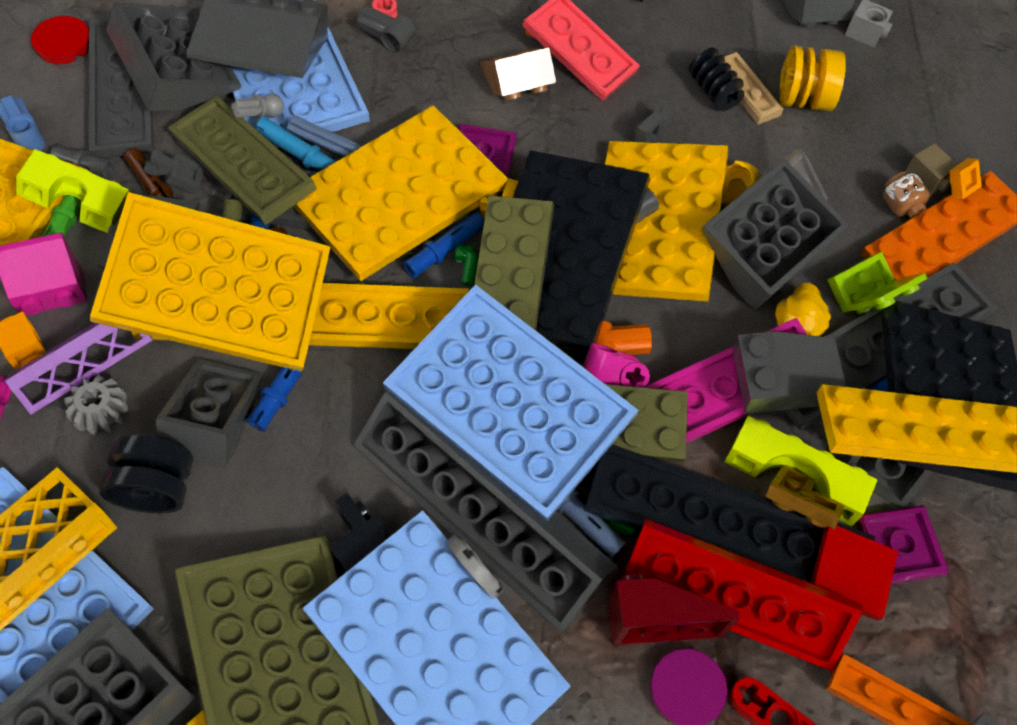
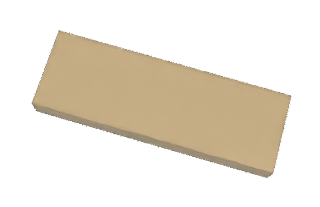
[724,52,783,125]

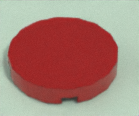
[31,16,89,64]

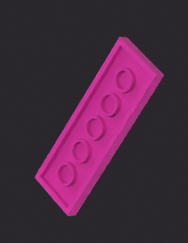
[645,318,807,444]

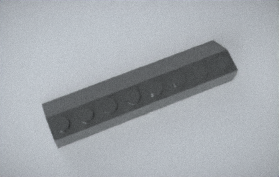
[353,391,618,633]

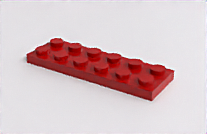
[623,519,863,672]

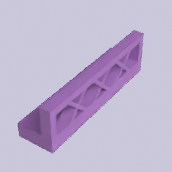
[5,323,153,415]

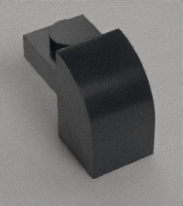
[329,493,387,574]

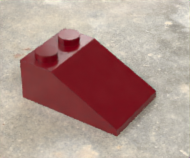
[607,574,740,646]

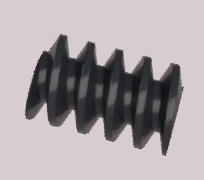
[689,47,745,111]

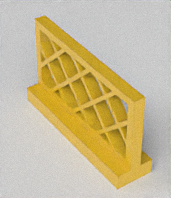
[0,467,118,631]

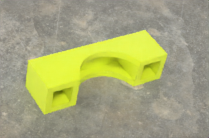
[724,416,878,526]

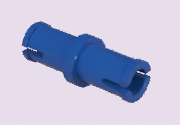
[246,367,302,432]

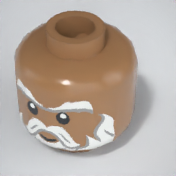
[883,172,930,218]

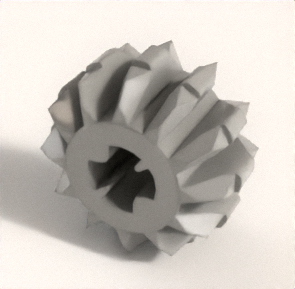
[64,374,129,436]

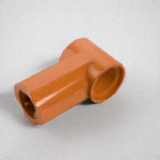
[587,321,652,355]

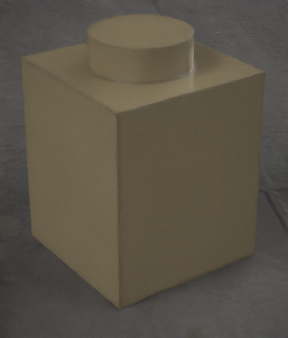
[905,143,958,196]

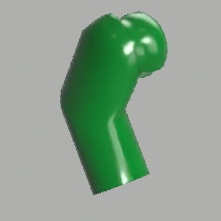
[455,245,479,286]

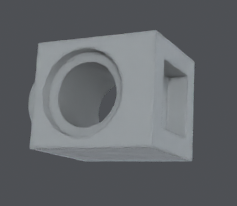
[845,0,893,48]

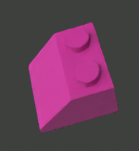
[0,232,87,315]

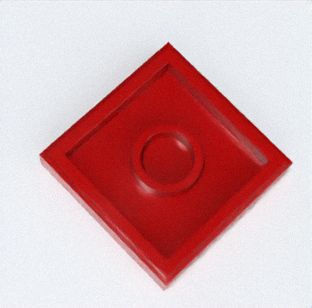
[811,525,898,621]

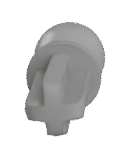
[231,93,284,119]

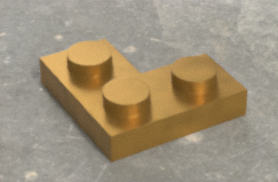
[765,465,845,529]

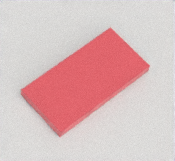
[522,0,640,102]

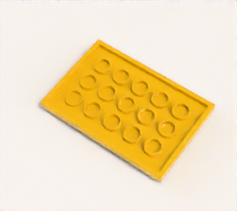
[293,105,508,282]
[605,141,728,302]
[90,192,331,372]

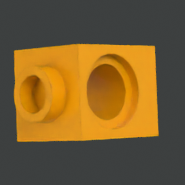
[0,311,47,370]

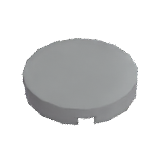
[446,534,504,599]

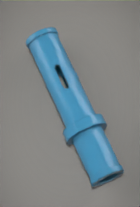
[255,116,336,172]

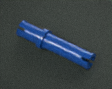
[403,212,485,279]

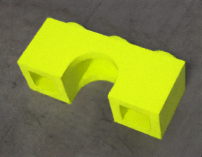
[16,149,129,233]

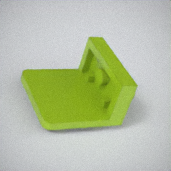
[827,252,928,314]

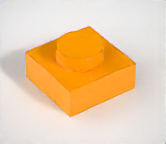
[949,158,981,199]

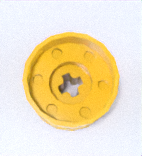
[780,46,846,112]

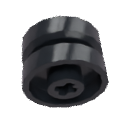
[99,435,194,514]

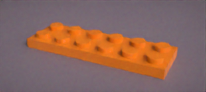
[860,171,1017,279]

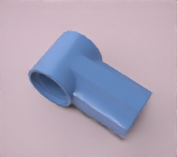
[0,95,45,151]

